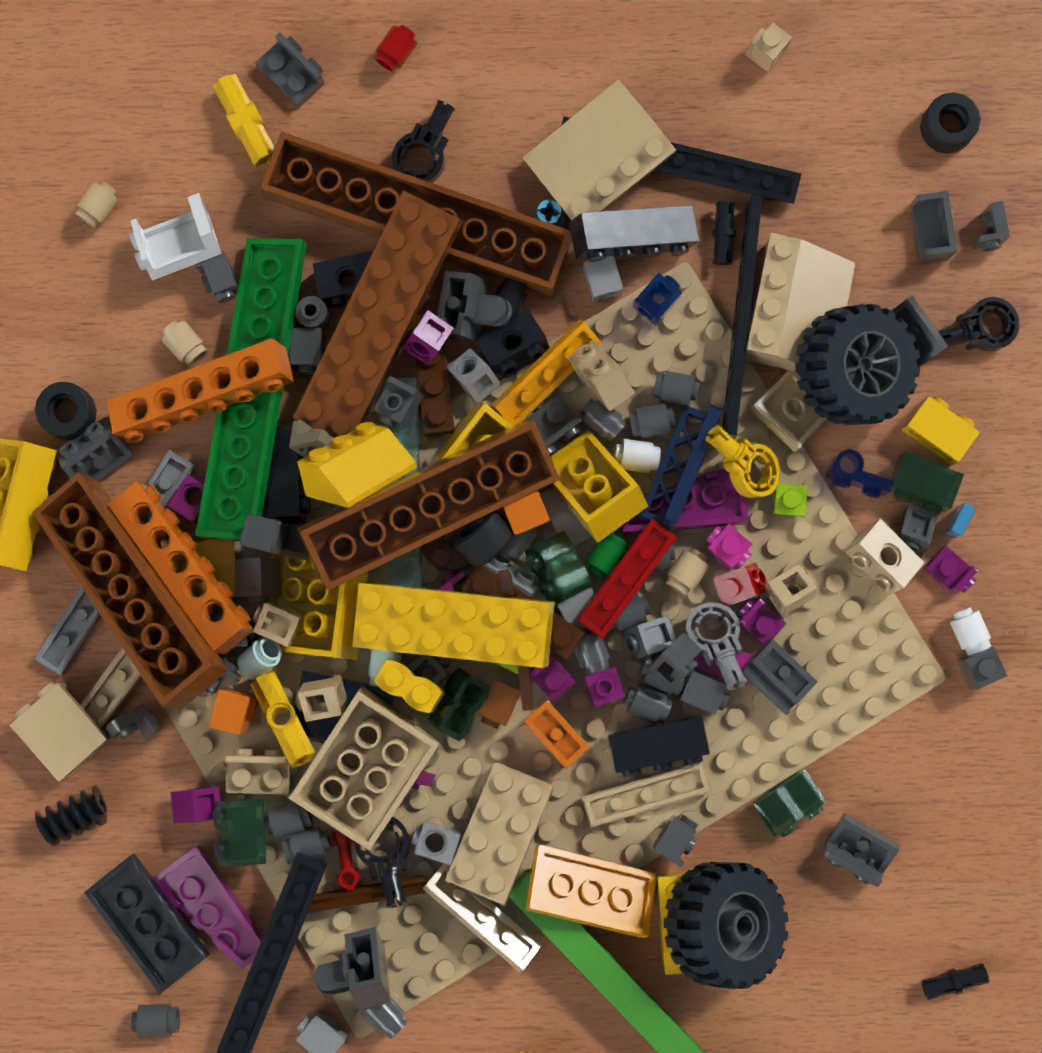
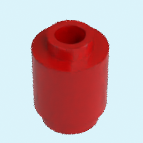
[374,25,417,73]

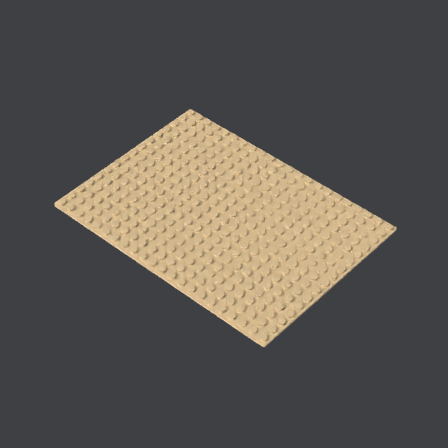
[164,262,946,1038]

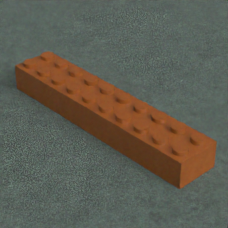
[260,131,572,297]

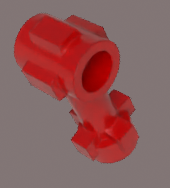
[330,830,362,891]

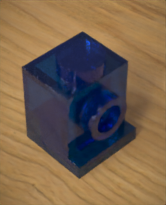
[633,273,682,326]

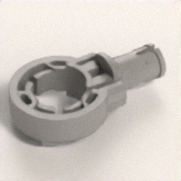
[685,602,747,690]

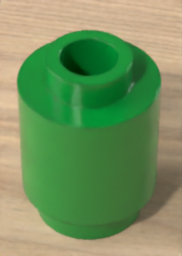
[585,533,629,580]

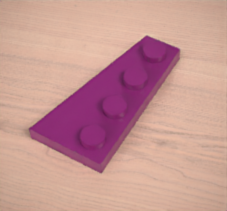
[622,469,749,535]
[153,844,263,969]

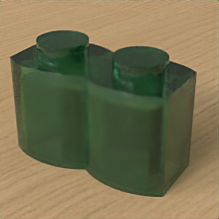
[525,531,592,606]
[429,668,490,741]
[751,768,827,838]

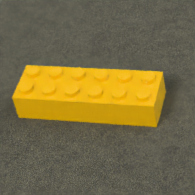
[352,582,555,668]

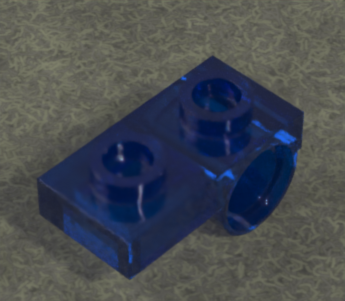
[825,449,894,498]

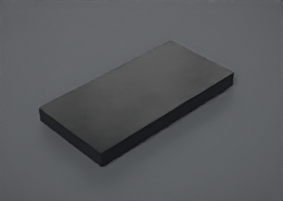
[84,853,210,994]

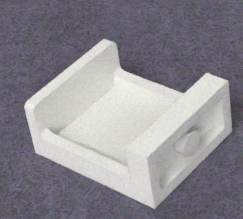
[129,193,222,281]

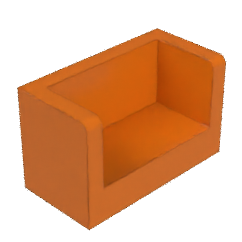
[501,491,550,535]
[208,689,258,735]
[523,700,590,769]

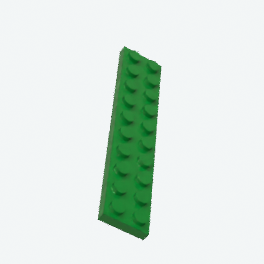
[195,238,307,541]

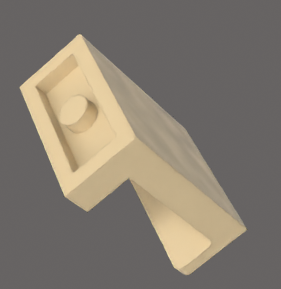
[9,682,114,782]

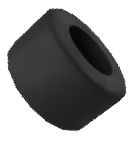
[920,92,981,154]
[35,382,97,440]
[454,510,514,568]

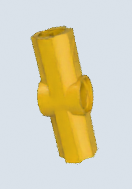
[213,74,275,168]
[250,672,316,768]

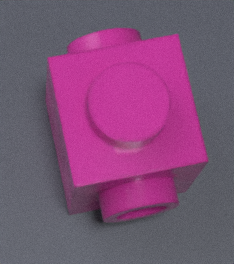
[704,524,753,571]

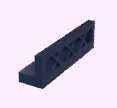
[639,406,722,531]

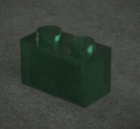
[886,452,964,514]
[213,798,266,867]

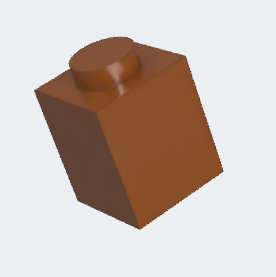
[477,679,521,729]

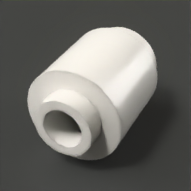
[614,439,661,473]
[950,607,991,656]

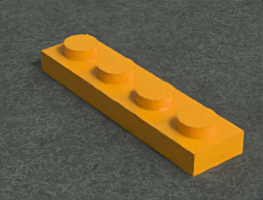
[491,319,603,426]

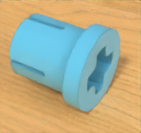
[534,200,564,227]

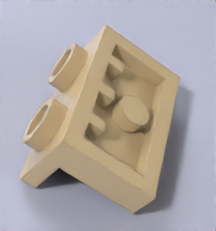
[224,749,292,795]

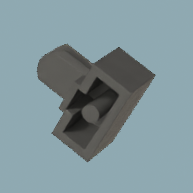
[437,271,512,342]
[314,927,391,1010]

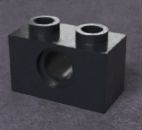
[312,251,373,308]
[475,309,550,381]

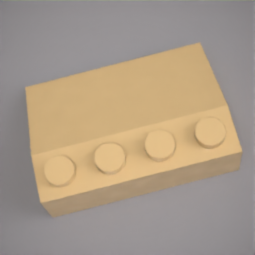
[522,79,676,221]
[745,233,855,371]
[289,686,440,851]

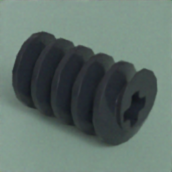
[35,785,107,846]

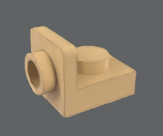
[252,601,302,647]

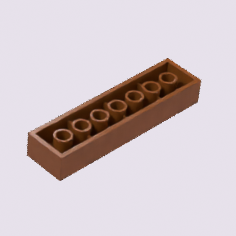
[293,190,463,438]
[296,420,560,591]
[32,472,228,711]

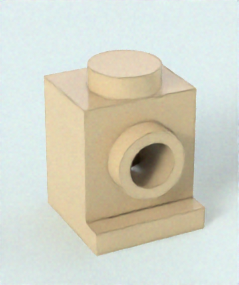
[745,22,792,73]
[765,564,817,619]
[296,674,348,722]

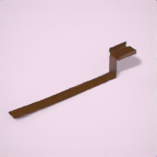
[494,569,533,711]

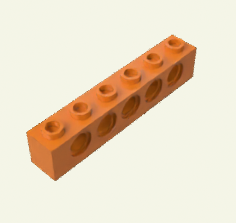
[106,338,294,443]
[107,481,254,655]

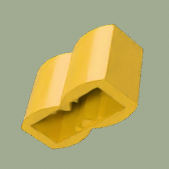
[374,660,444,713]

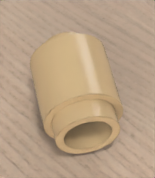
[74,181,119,228]
[162,321,208,367]
[665,548,710,596]

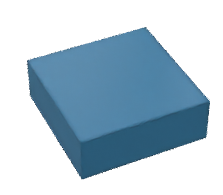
[944,503,975,538]

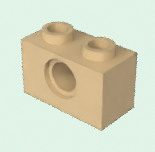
[568,340,635,411]
[845,519,924,595]

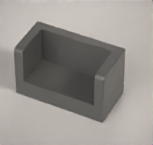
[910,191,957,264]
[240,514,309,560]

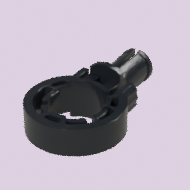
[392,100,455,183]
[938,297,1020,351]
[355,817,410,908]

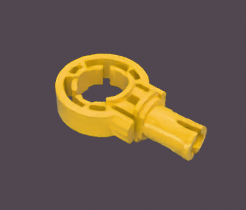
[706,425,780,498]

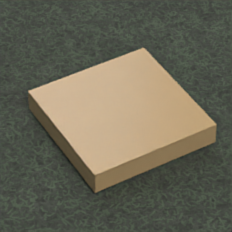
[750,370,827,452]

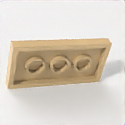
[445,762,554,906]

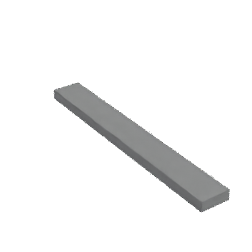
[33,450,196,676]

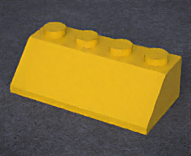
[0,439,57,571]

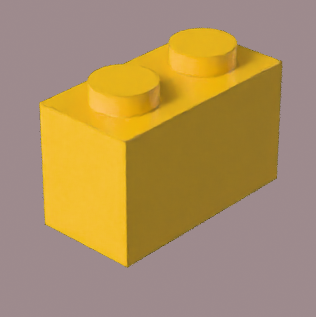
[901,396,980,466]

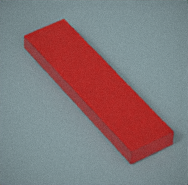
[577,519,677,640]

